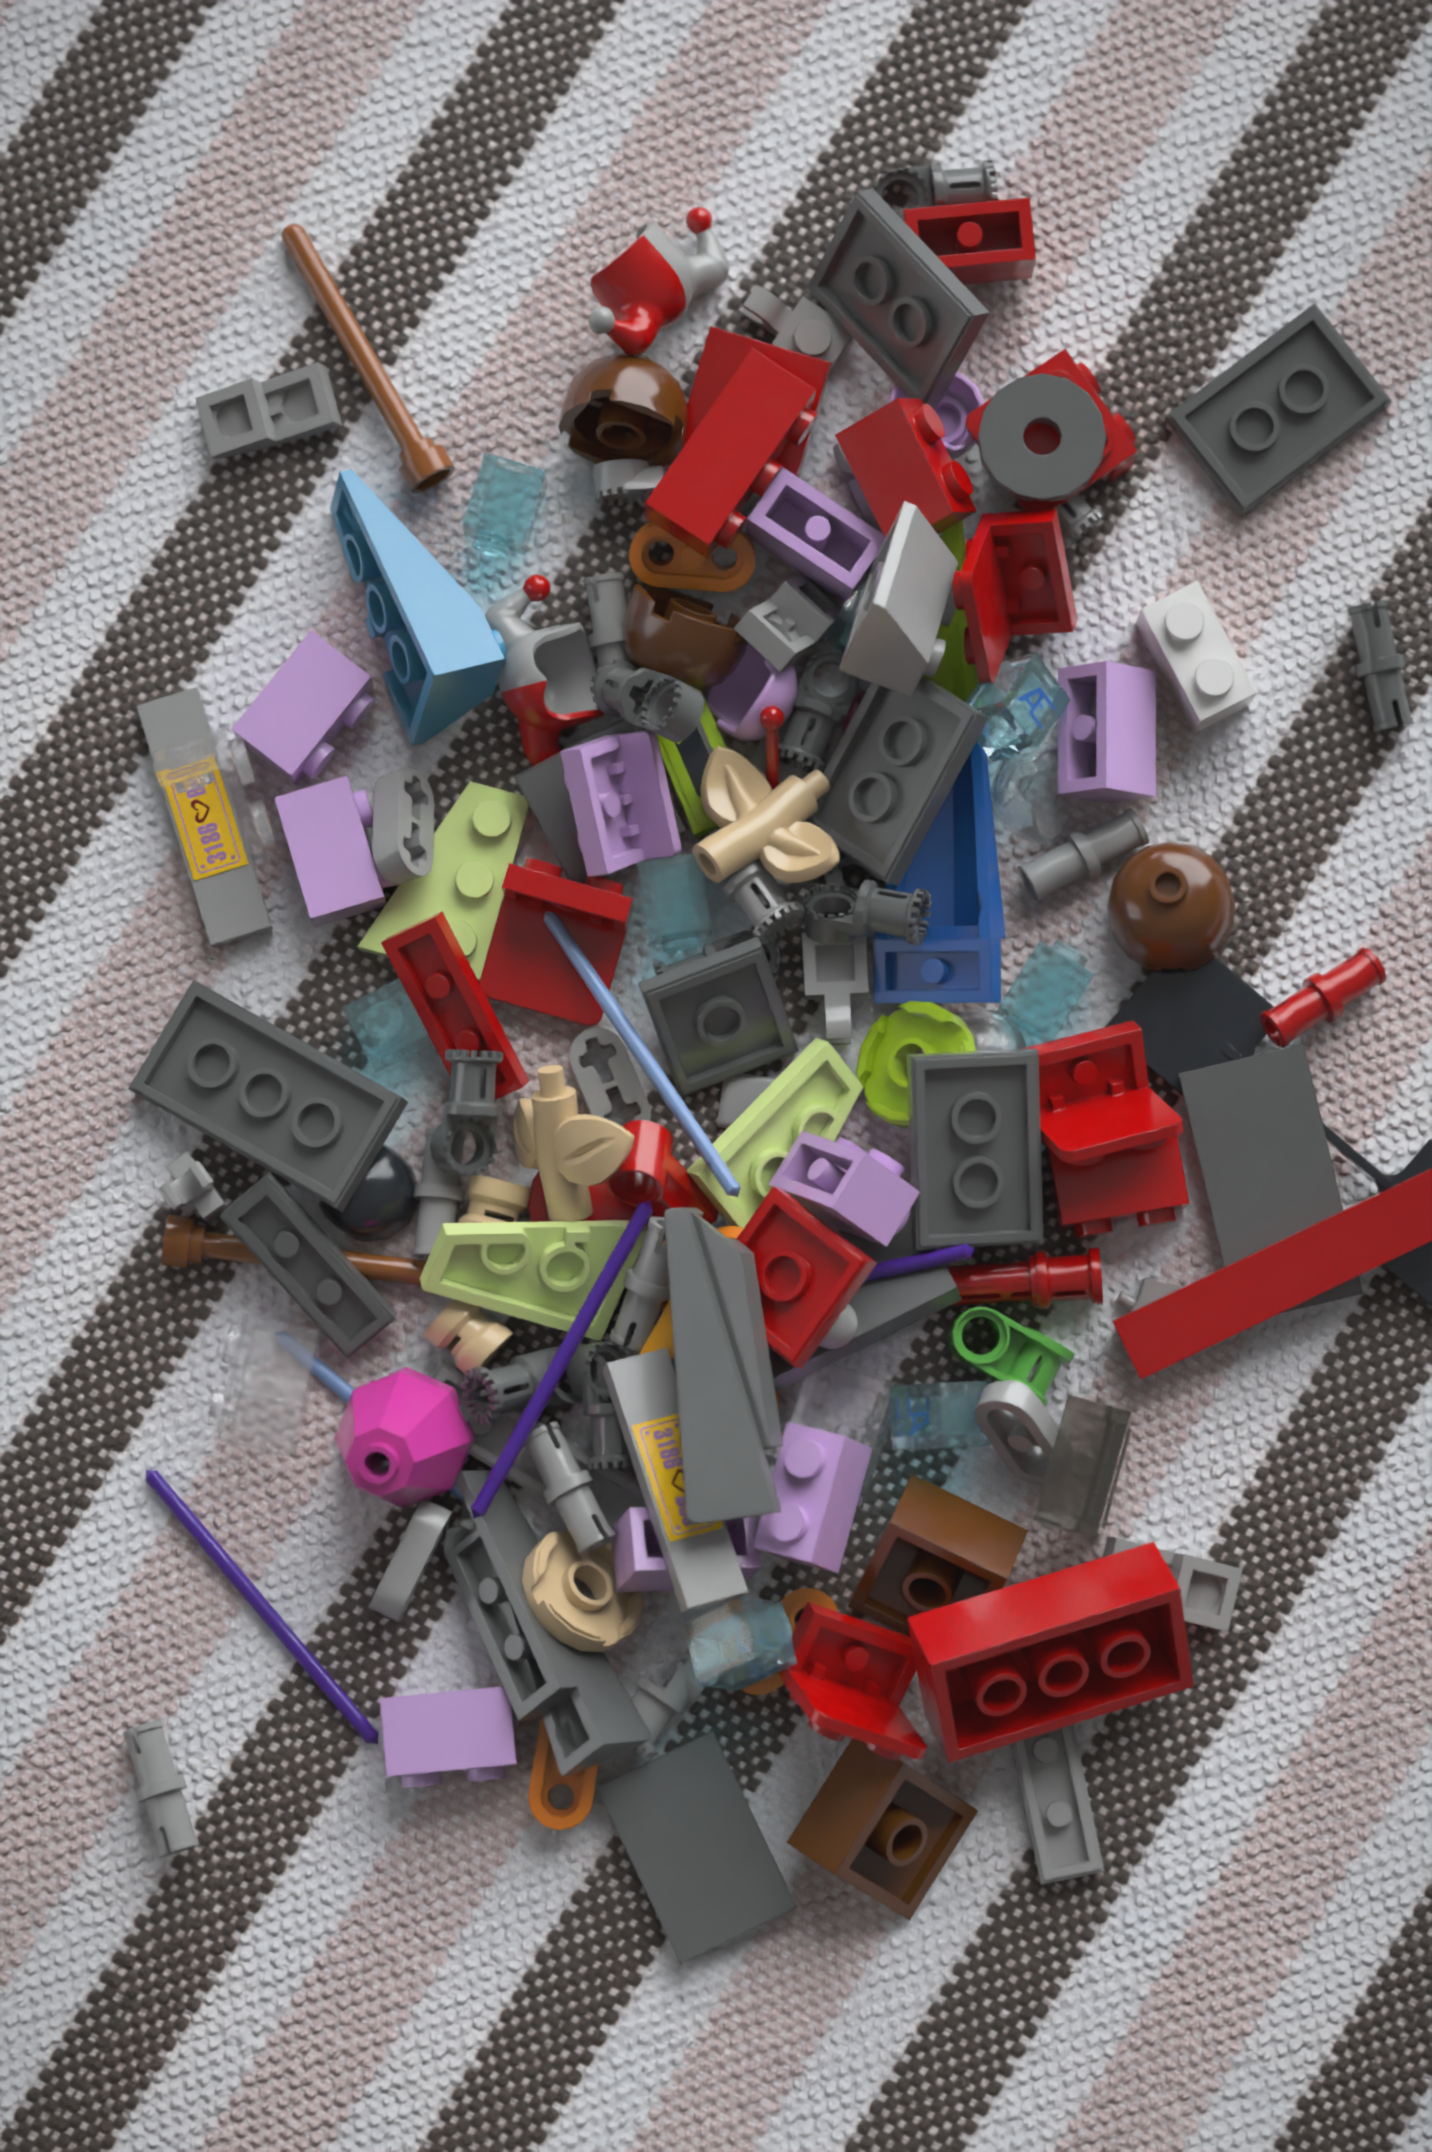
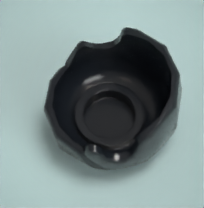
[318,1145,419,1242]

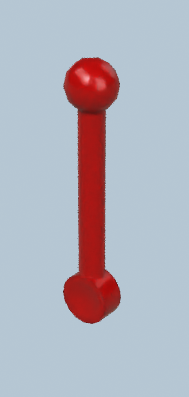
[759,706,785,790]

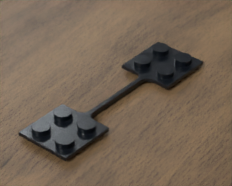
[1106,957,1432,1307]

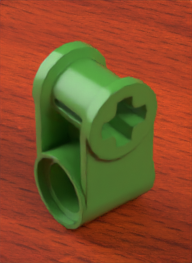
[947,1307,1075,1408]

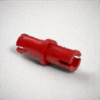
[1260,947,1386,1048]

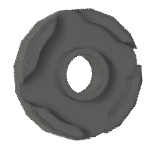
[978,374,1106,502]

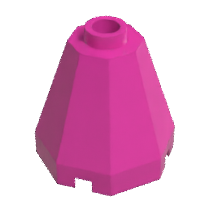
[334,1367,476,1509]

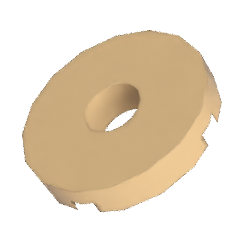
[521,1530,644,1652]

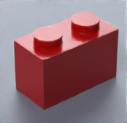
[902,198,1036,285]
[835,398,977,538]
[1045,1136,1190,1238]

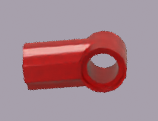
[607,1120,719,1224]

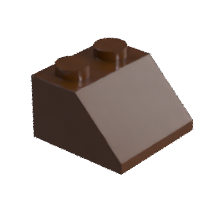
[848,1474,1028,1636]
[786,1738,978,1921]

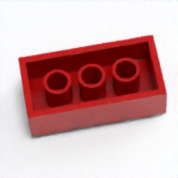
[907,1542,1194,1763]

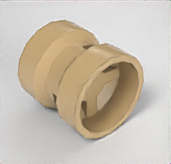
[458,1175,532,1223]
[423,1300,514,1374]

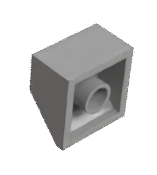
[839,501,959,697]

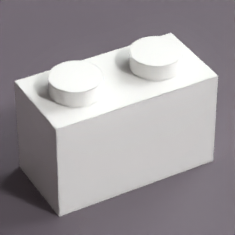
[1135,580,1257,734]

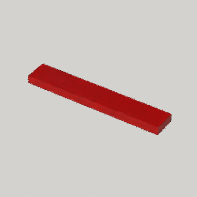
[1112,1168,1432,1380]

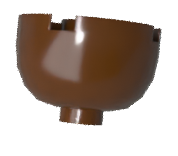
[558,352,687,467]
[622,584,749,690]
[1107,841,1235,972]

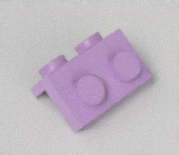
[560,730,682,877]

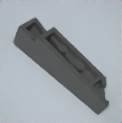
[664,1208,783,1525]
[443,1470,651,1776]

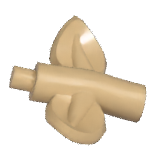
[692,746,839,883]
[512,1065,635,1221]

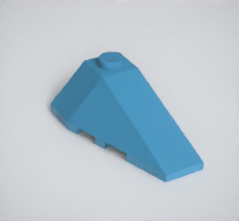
[330,469,506,746]

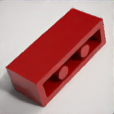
[644,347,818,559]

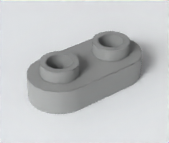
[974,1380,1073,1485]

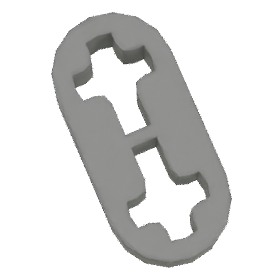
[372,766,434,886]
[569,1027,651,1121]
[369,1499,453,1622]

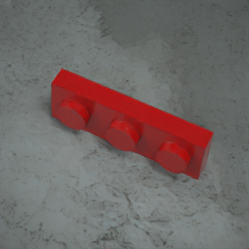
[381,911,530,1100]

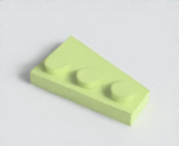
[357,781,530,981]
[687,1038,863,1228]
[420,1220,648,1341]

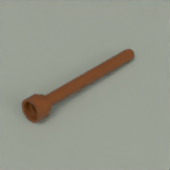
[281,224,455,494]
[162,1214,427,1286]

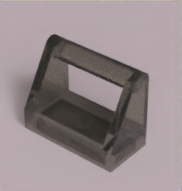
[1034,1394,1135,1543]

